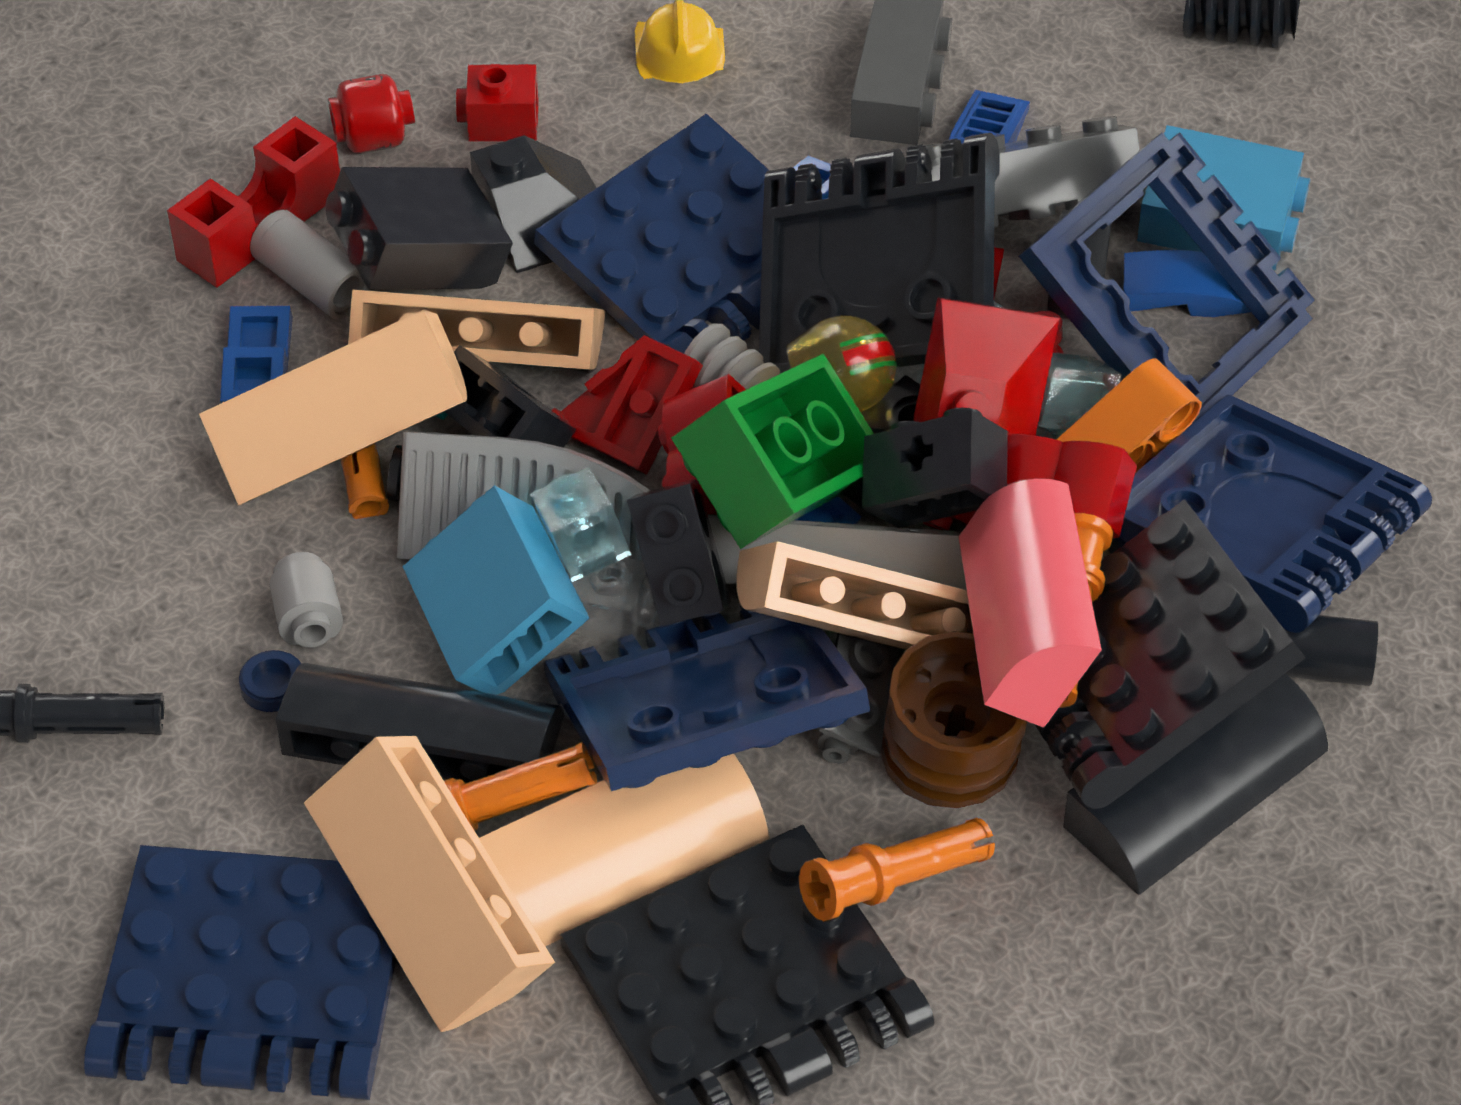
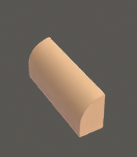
[348,289,605,370]
[199,310,467,505]
[737,541,973,650]
[304,736,555,1032]
[479,754,769,947]

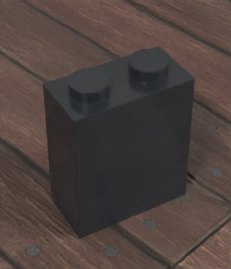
[325,167,513,290]

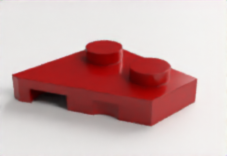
[552,335,703,475]

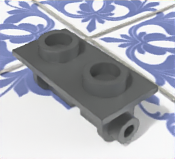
[818,633,899,764]

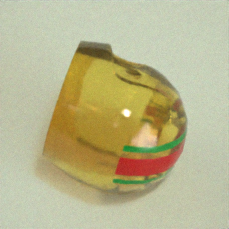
[787,316,897,412]

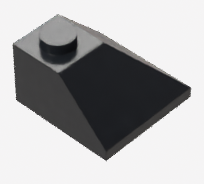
[470,135,597,274]

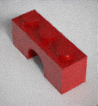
[167,116,340,288]

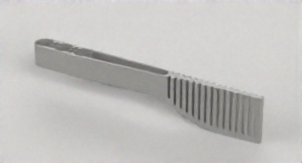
[397,431,967,590]

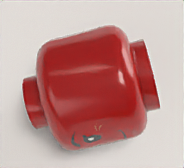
[328,74,415,154]

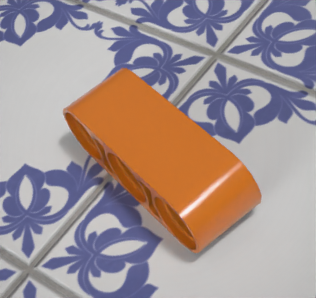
[1056,359,1202,473]

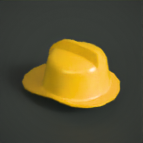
[635,0,725,83]

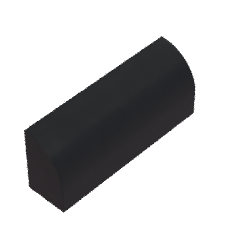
[275,663,564,784]
[1063,673,1328,895]

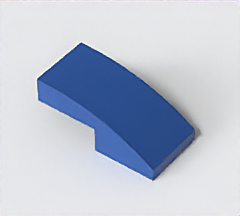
[1123,250,1251,317]
[220,306,293,403]

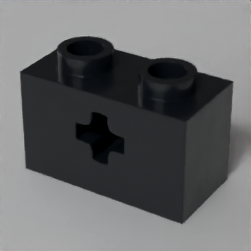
[444,344,576,448]
[862,408,1008,528]

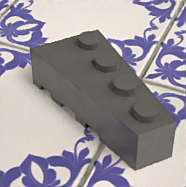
[905,116,1145,227]

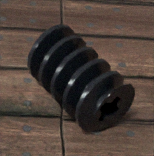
[1182,0,1300,49]

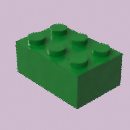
[671,353,874,549]

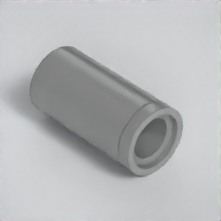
[250,210,372,321]

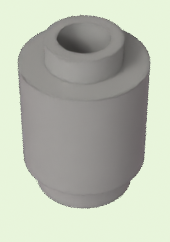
[269,552,343,648]

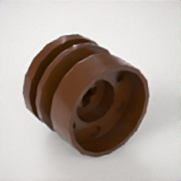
[880,631,1027,808]

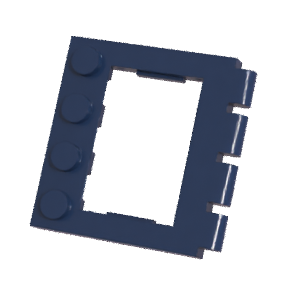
[1018,132,1315,428]

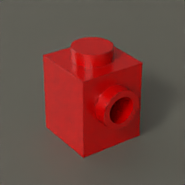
[456,64,539,142]

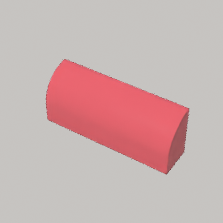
[959,479,1101,728]

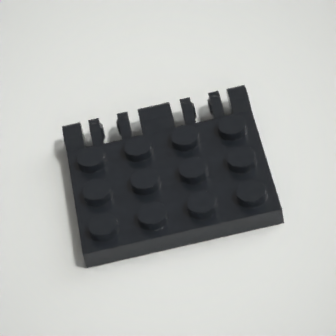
[759,133,1000,376]
[1034,499,1306,809]
[560,824,934,1105]

